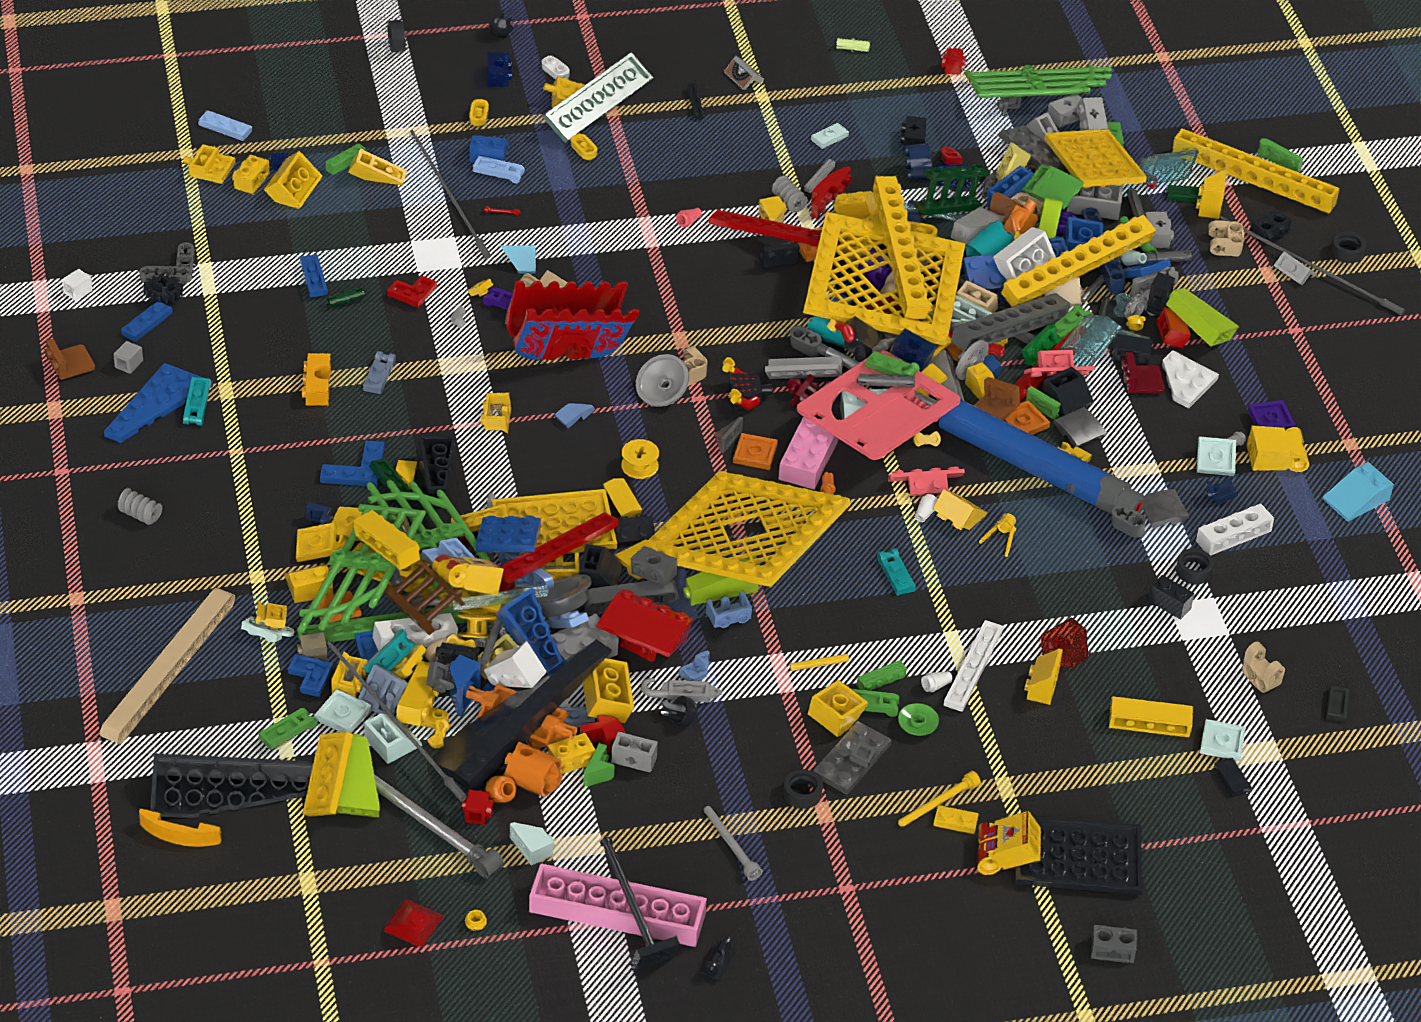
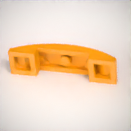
[139,809,221,847]

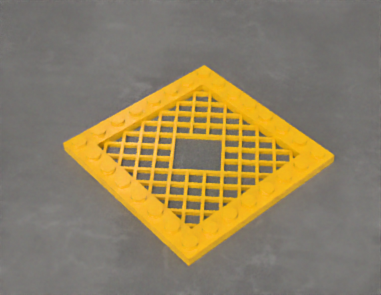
[803,211,965,346]
[638,471,850,587]

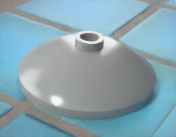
[636,354,689,407]

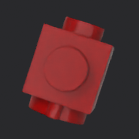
[941,48,966,75]
[462,790,494,825]

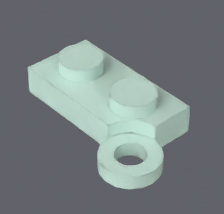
[241,616,294,642]

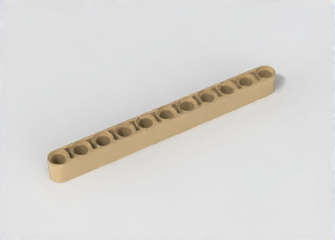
[100,588,235,744]

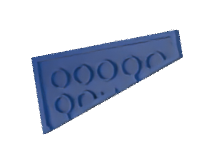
[104,363,213,443]

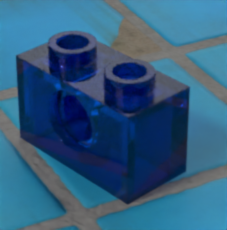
[488,52,512,87]
[891,328,936,371]

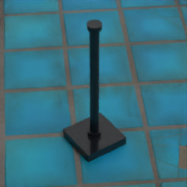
[599,837,680,973]

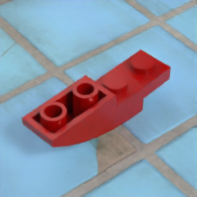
[811,166,852,219]

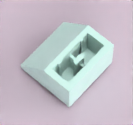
[364,713,422,764]

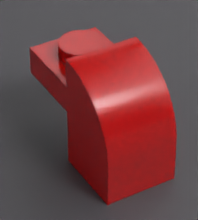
[580,715,626,753]

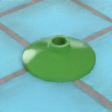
[898,703,939,736]

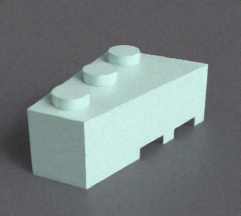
[927,295,992,331]

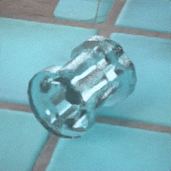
[1114,293,1132,317]

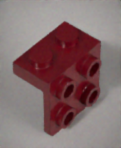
[1121,352,1164,393]

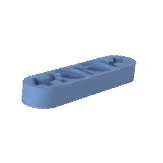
[498,552,554,593]

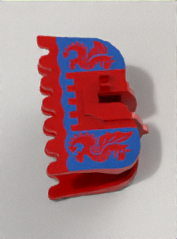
[505,281,640,360]

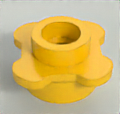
[1126,315,1145,330]

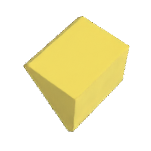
[996,142,1031,181]

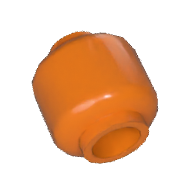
[485,776,516,803]

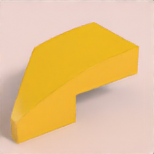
[396,460,417,489]

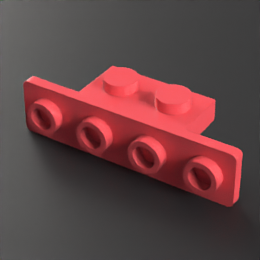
[1024,350,1095,377]
[888,467,965,496]

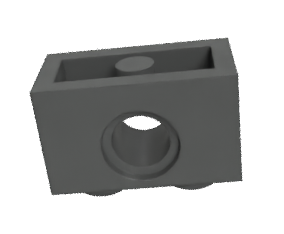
[631,546,677,586]

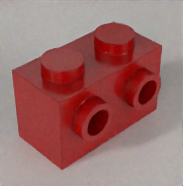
[1156,307,1191,348]

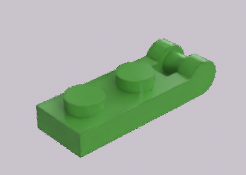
[1257,139,1304,173]
[1049,304,1093,340]
[865,351,920,376]
[851,689,899,717]
[258,708,317,750]

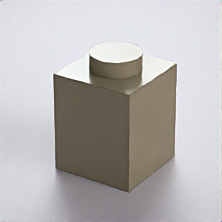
[297,632,328,661]

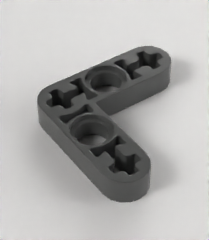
[139,242,195,284]

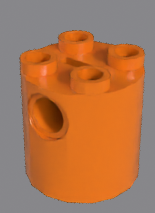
[503,742,563,797]

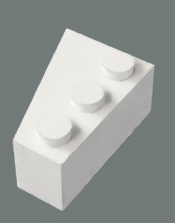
[484,641,547,688]

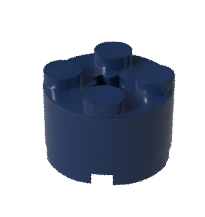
[904,143,932,180]

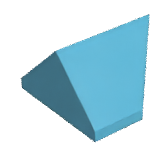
[500,245,536,274]

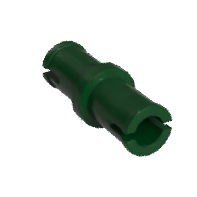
[327,287,365,308]

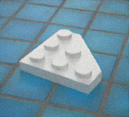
[1162,350,1219,408]

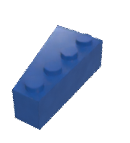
[495,587,563,673]

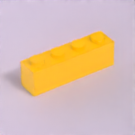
[353,510,420,570]
[397,661,439,726]
[1109,696,1193,737]

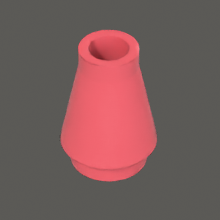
[676,208,702,227]

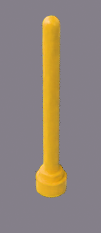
[898,771,981,827]

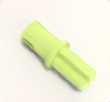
[836,38,870,52]

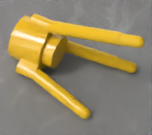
[979,513,1016,557]

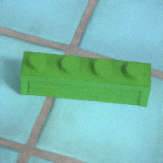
[326,143,366,175]
[857,660,907,691]

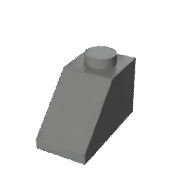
[1026,112,1059,145]

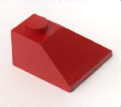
[384,899,443,947]

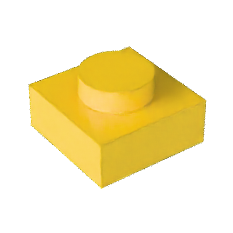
[468,279,493,297]

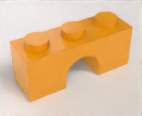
[302,353,331,405]

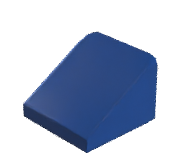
[983,355,1001,377]

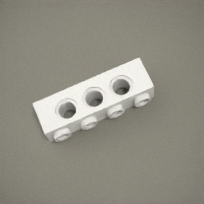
[1196,504,1274,556]
[373,613,458,651]

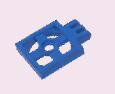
[1123,259,1171,278]

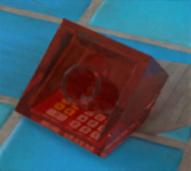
[1041,617,1089,667]

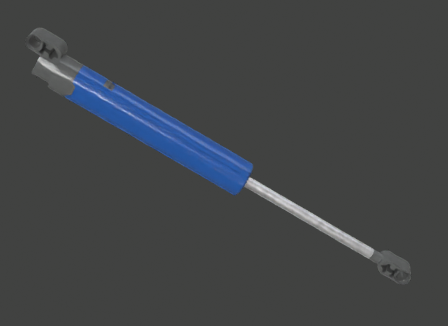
[790,326,1146,538]

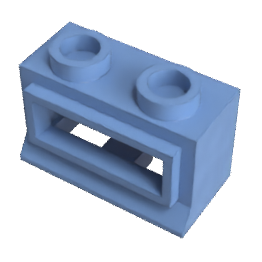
[706,591,752,628]

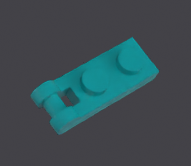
[183,377,211,426]
[877,548,916,595]
[362,629,415,676]

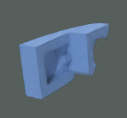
[555,404,595,428]
[678,650,709,681]

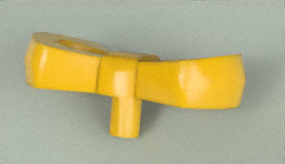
[913,431,941,447]
[446,633,476,648]
[427,719,451,748]

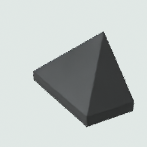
[714,417,743,453]

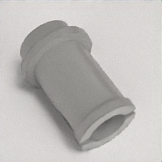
[1227,432,1246,446]

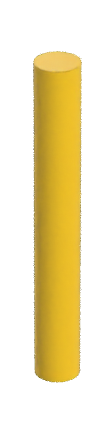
[789,654,849,671]

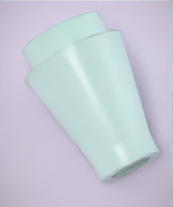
[1120,250,1147,266]

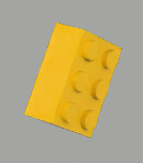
[583,658,634,724]

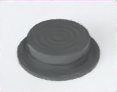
[534,574,592,617]

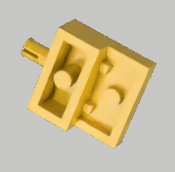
[543,76,585,108]
[183,144,236,184]

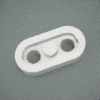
[542,56,569,79]

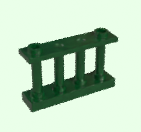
[915,164,990,216]

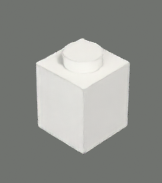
[62,269,92,301]

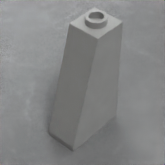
[950,207,1004,244]

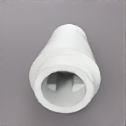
[915,494,938,522]
[921,671,952,692]

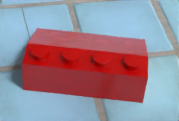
[596,589,693,657]

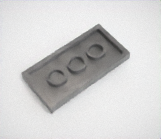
[999,126,1067,170]
[813,721,892,795]

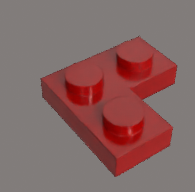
[387,275,437,308]

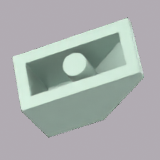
[510,822,555,866]

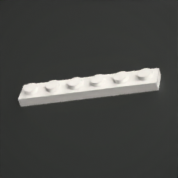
[944,620,1003,712]

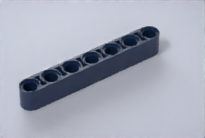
[1082,208,1125,294]

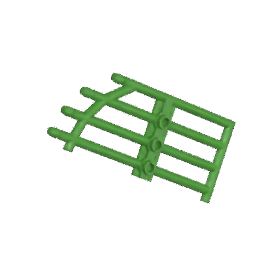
[964,65,1112,98]
[367,480,490,593]
[298,504,426,633]

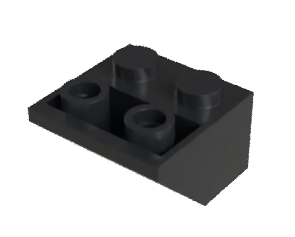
[1042,367,1094,416]
[579,544,623,589]

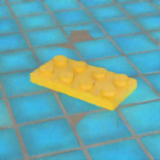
[303,732,353,816]

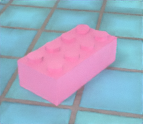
[779,417,838,490]

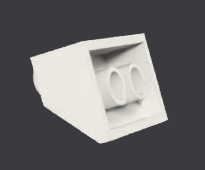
[993,227,1056,280]

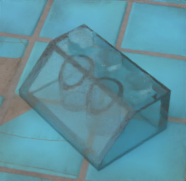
[1139,149,1199,185]
[1060,315,1122,366]

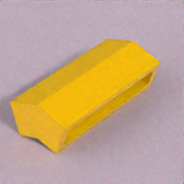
[603,478,642,518]

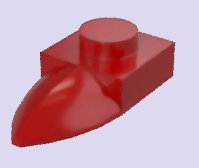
[941,146,962,166]

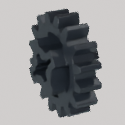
[143,274,183,304]

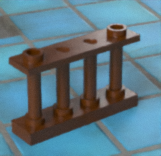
[384,559,465,636]

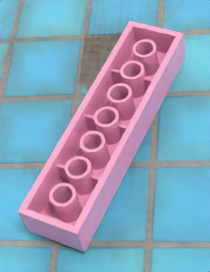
[529,864,707,947]

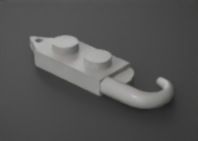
[641,678,722,702]

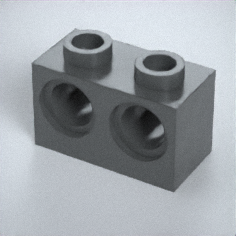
[1091,925,1137,963]

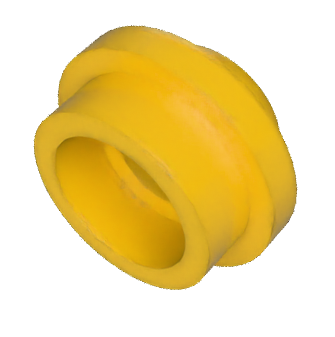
[465,910,487,930]

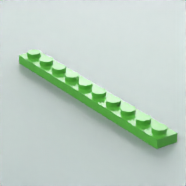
[297,605,468,643]

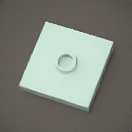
[1197,437,1236,476]
[314,689,371,733]
[1200,719,1246,761]

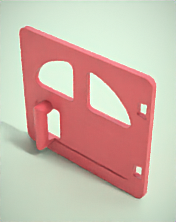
[797,350,960,460]

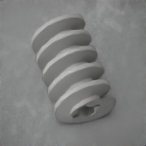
[772,176,808,213]
[118,488,162,525]

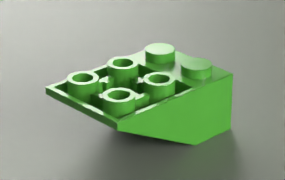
[1021,164,1084,209]

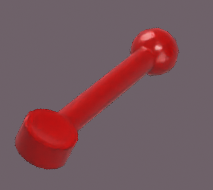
[484,206,521,216]

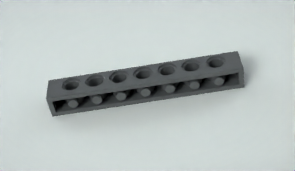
[951,293,1071,352]

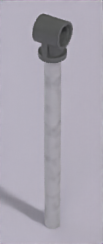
[374,775,504,878]

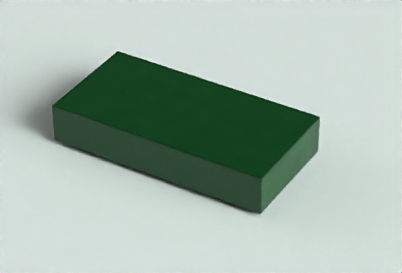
[1166,185,1201,203]

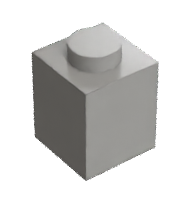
[114,341,143,374]

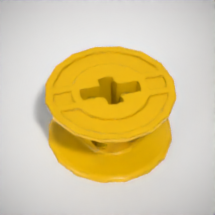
[621,439,659,479]
[457,614,497,638]

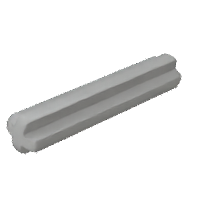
[804,159,835,193]

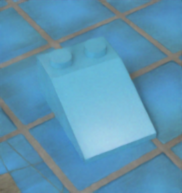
[1323,462,1394,521]

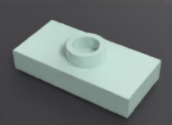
[811,123,848,149]

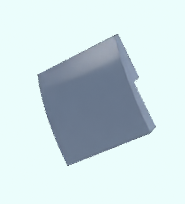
[358,664,408,715]

